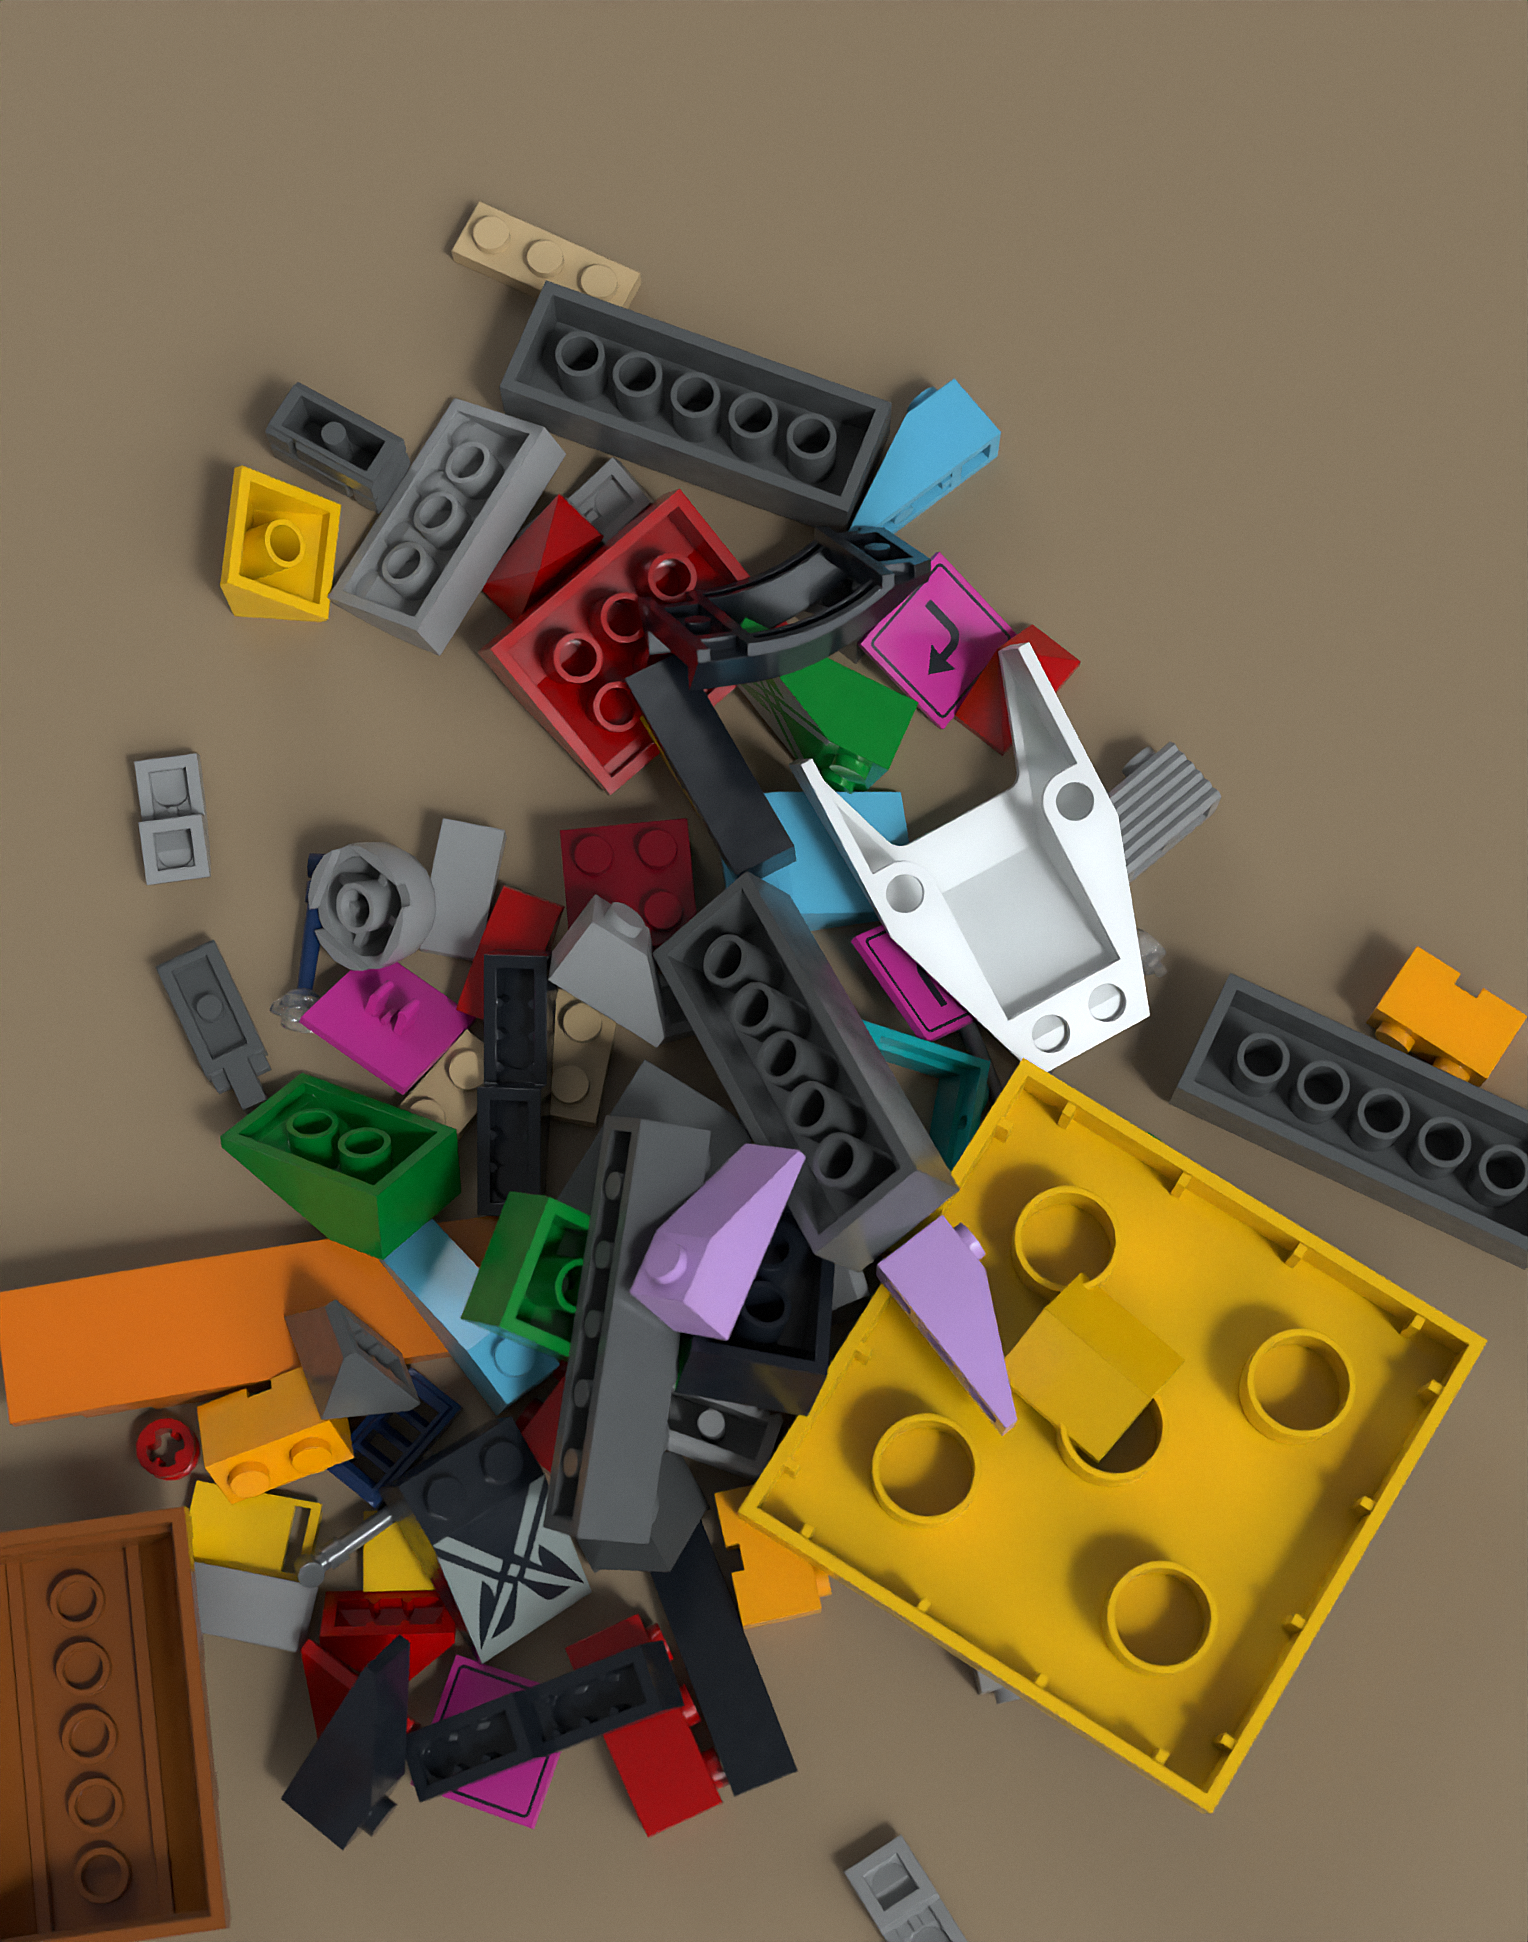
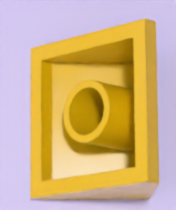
[220,465,341,622]
[1004,1272,1185,1463]

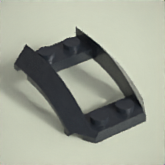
[638,526,931,691]

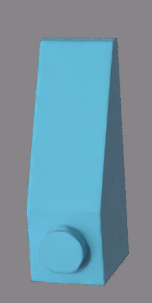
[849,379,1001,534]
[379,1219,560,1416]

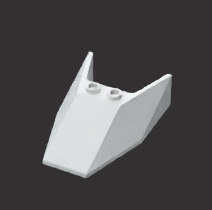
[788,642,1150,1072]

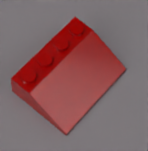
[478,489,788,795]

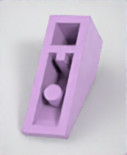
[629,1143,805,1340]
[876,1215,1017,1436]

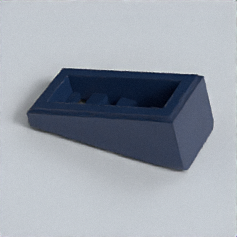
[327,1367,463,1511]

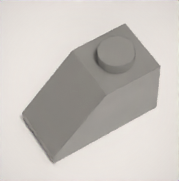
[548,894,666,1047]

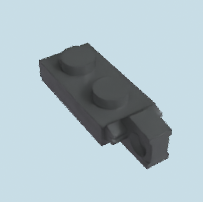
[156,939,272,1115]

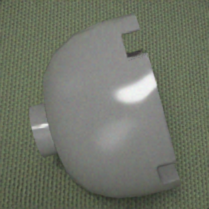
[308,842,436,971]

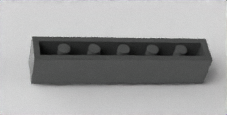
[543,1115,711,1544]

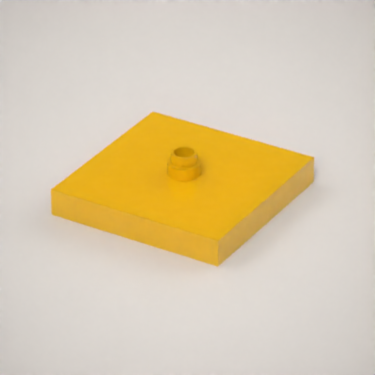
[738,1058,1488,1814]

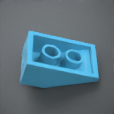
[720,792,909,931]

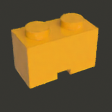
[1366,946,1527,1087]
[197,1367,354,1505]
[714,1484,832,1630]

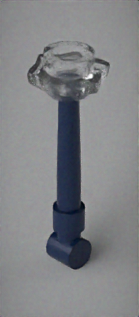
[270,853,325,1033]

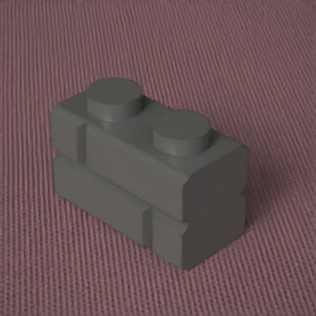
[265,382,410,514]

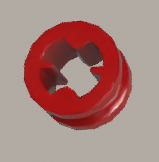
[136,1418,201,1481]

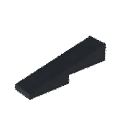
[625,654,797,881]
[477,949,557,1216]
[650,1519,798,1797]
[406,1640,685,1803]

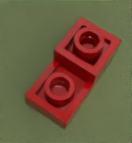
[456,885,565,1020]

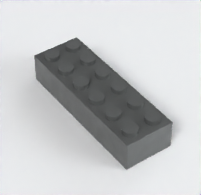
[499,280,892,533]
[652,871,960,1273]
[1168,973,1528,1270]

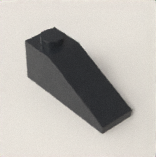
[280,1634,410,1851]

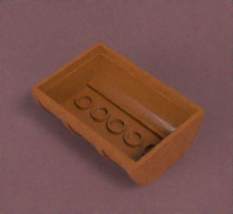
[0,1506,231,1942]

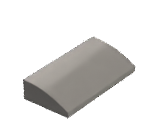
[328,398,566,656]

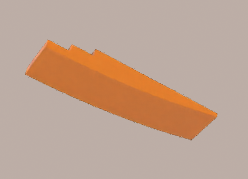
[0,1216,500,1427]

